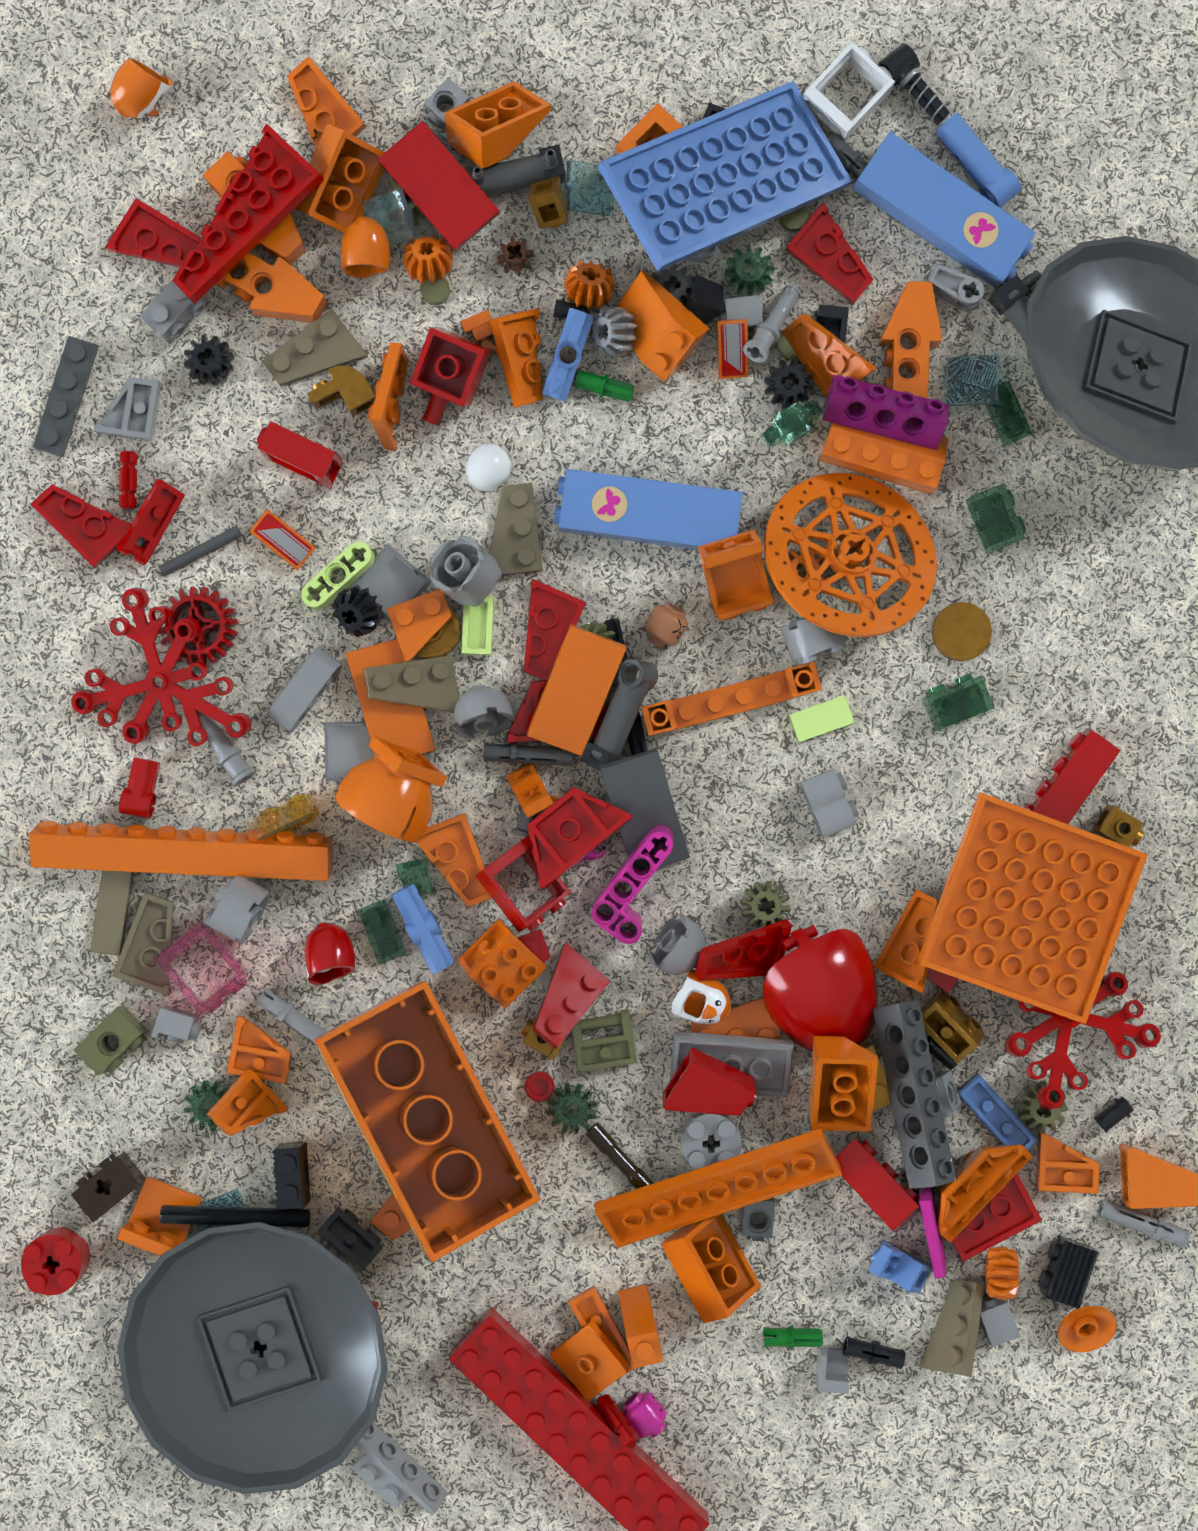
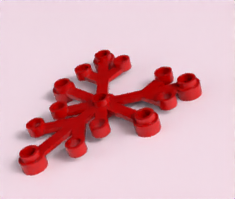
[71,587,252,746]
[1005,972,1161,1110]

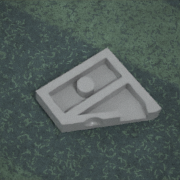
[94,377,161,441]

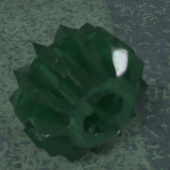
[724,245,775,296]
[184,1080,230,1131]
[546,1082,597,1134]

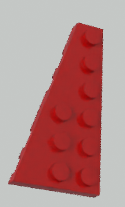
[172,123,324,304]

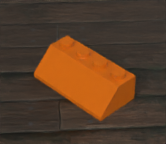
[819,422,948,495]

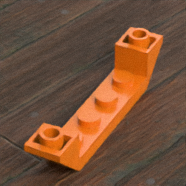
[641,661,822,736]

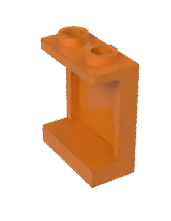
[697,529,775,620]

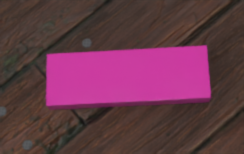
[919,1187,946,1279]

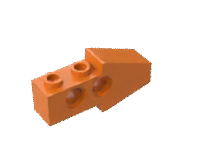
[202,151,306,265]
[215,253,328,323]
[878,281,942,399]

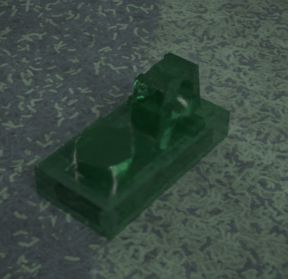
[980,380,1032,447]
[357,898,407,965]

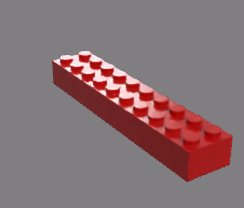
[448,1307,710,1531]

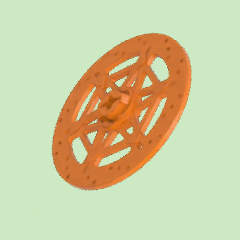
[764,473,937,637]

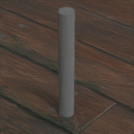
[158,525,243,576]

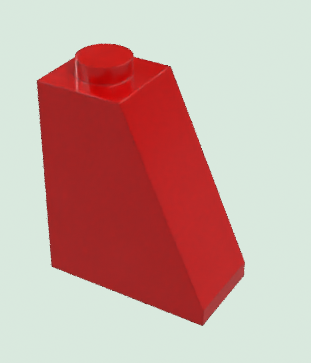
[663,1047,757,1116]

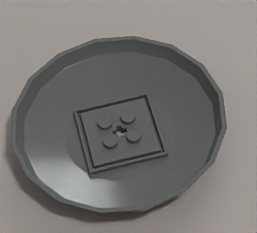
[1027,236,1198,471]
[117,1222,388,1494]

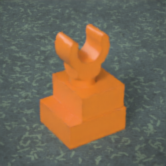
[460,310,500,357]

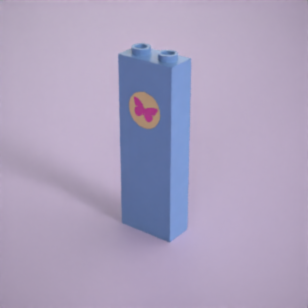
[852,132,1036,288]
[554,469,743,550]

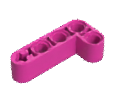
[591,825,674,944]

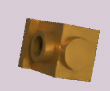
[528,176,570,229]
[1092,805,1144,847]
[521,1016,568,1061]

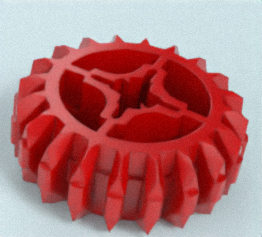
[158,587,239,665]

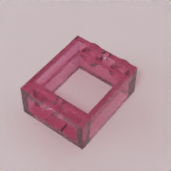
[154,919,249,1015]

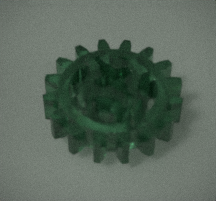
[762,400,824,448]

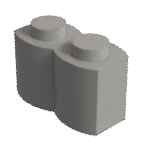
[799,769,859,838]

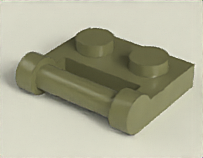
[572,1009,637,1072]

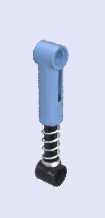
[878,43,1022,208]

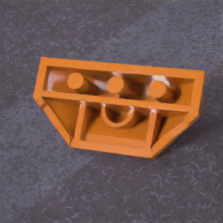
[938,1145,1033,1243]

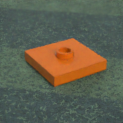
[549,1320,631,1402]

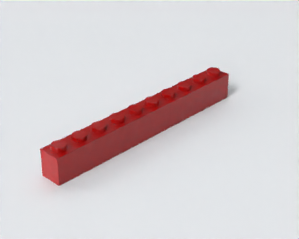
[926,730,1121,993]

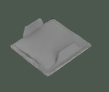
[349,543,432,623]
[325,722,375,781]

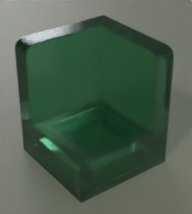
[396,858,434,895]

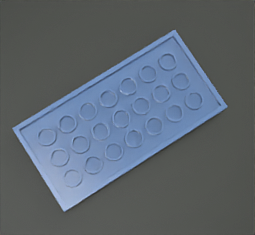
[597,81,852,272]

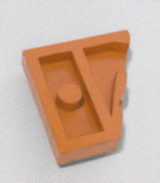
[386,589,453,662]
[227,1015,293,1084]
[207,1069,288,1136]
[1036,1131,1100,1194]

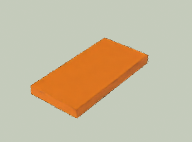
[526,624,627,756]
[345,639,436,754]

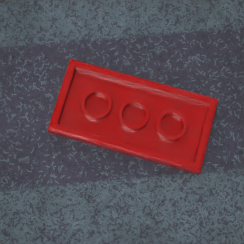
[377,121,500,252]

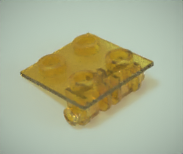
[257,792,320,841]

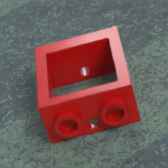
[257,421,343,489]
[475,836,571,932]

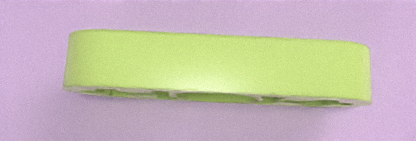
[301,542,375,610]

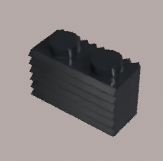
[272,1142,310,1210]
[1038,1235,1099,1309]

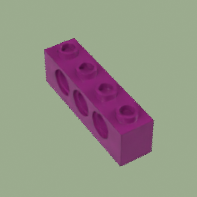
[822,374,949,450]

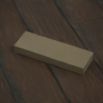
[90,871,134,956]

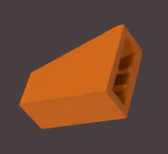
[1120,1144,1198,1209]
[618,1284,663,1369]

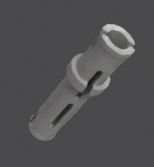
[256,988,327,1046]
[1097,1198,1190,1249]

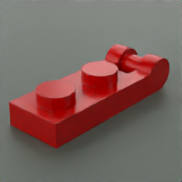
[117,479,185,565]

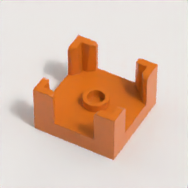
[616,103,683,155]

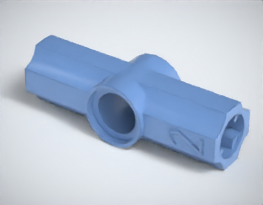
[542,308,594,402]
[391,883,455,974]

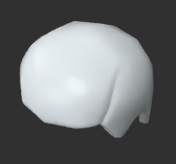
[466,443,512,491]

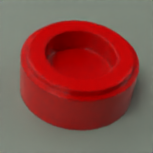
[525,1071,555,1102]

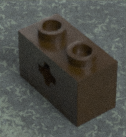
[71,1152,146,1222]

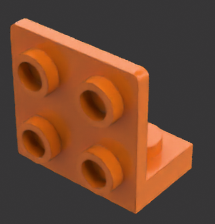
[457,918,546,1008]
[117,1177,202,1256]

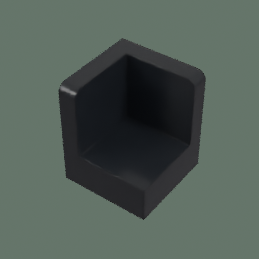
[683,275,723,324]
[815,304,849,343]

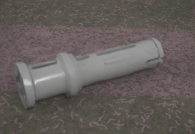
[743,284,801,363]
[197,710,256,787]

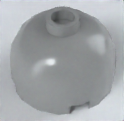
[454,685,515,739]
[649,913,705,975]

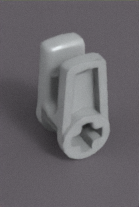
[928,264,984,311]

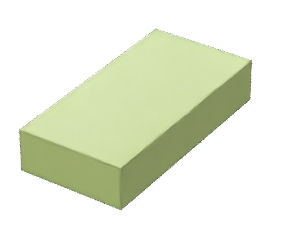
[461,596,494,655]
[788,695,855,743]

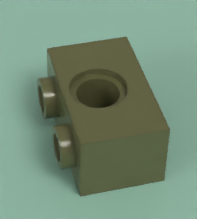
[74,1005,148,1076]

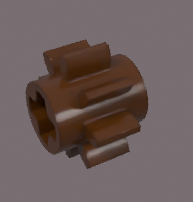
[497,236,534,276]

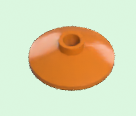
[1057,1306,1117,1352]

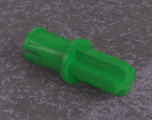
[575,370,634,402]
[763,1325,823,1350]

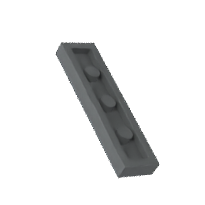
[33,336,99,458]

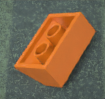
[295,124,385,233]
[808,1036,878,1132]
[661,1214,761,1323]

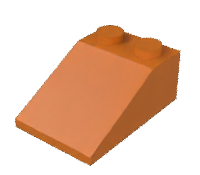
[445,81,551,169]
[616,269,710,382]

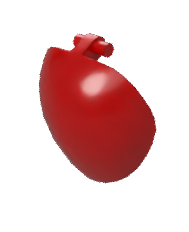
[763,924,877,1052]

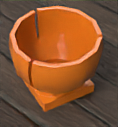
[335,735,447,842]

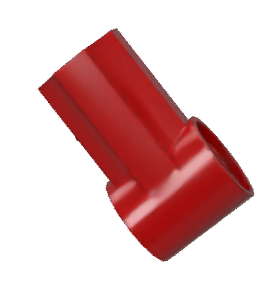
[119,757,160,819]

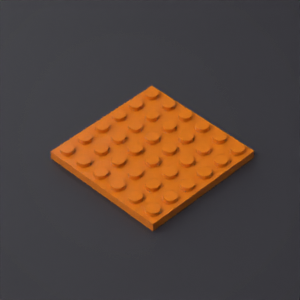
[917,792,1148,1024]

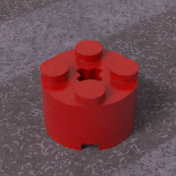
[21,1227,90,1295]

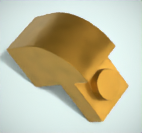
[307,366,376,416]

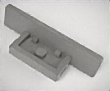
[351,1423,447,1515]

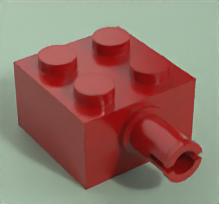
[409,327,492,426]

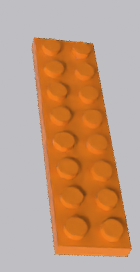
[594,1128,842,1248]

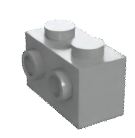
[140,281,208,344]

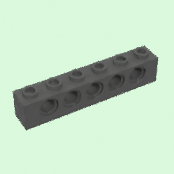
[872,1000,956,1189]

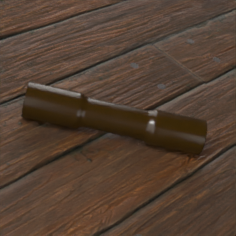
[585,1122,654,1189]

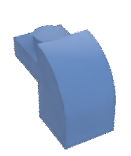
[869,1240,933,1294]

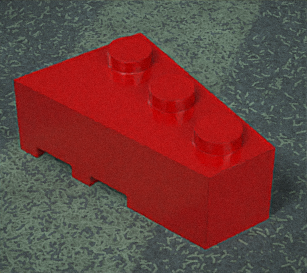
[836,1138,921,1233]

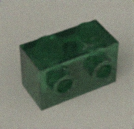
[965,483,1026,555]
[922,673,994,731]

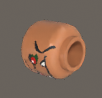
[644,602,688,648]

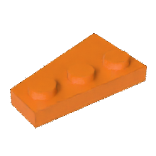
[287,56,367,147]
[489,308,543,408]
[691,997,780,1039]

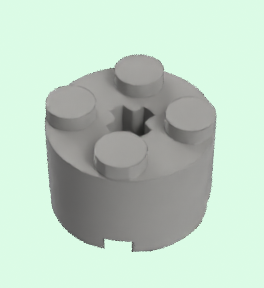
[430,536,502,607]
[780,606,848,664]
[204,875,271,944]
[680,1113,742,1169]

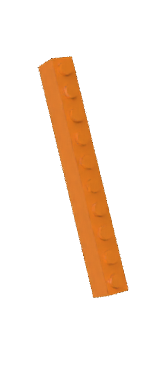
[29,821,333,881]

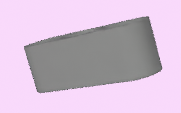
[267,647,342,733]

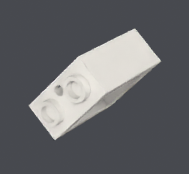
[803,42,895,141]

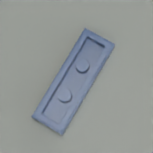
[957,1073,1038,1151]

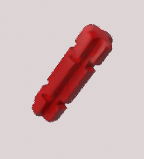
[119,451,137,509]
[596,1394,638,1446]

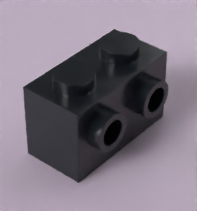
[317,1207,383,1273]

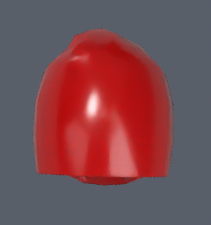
[304,922,355,986]

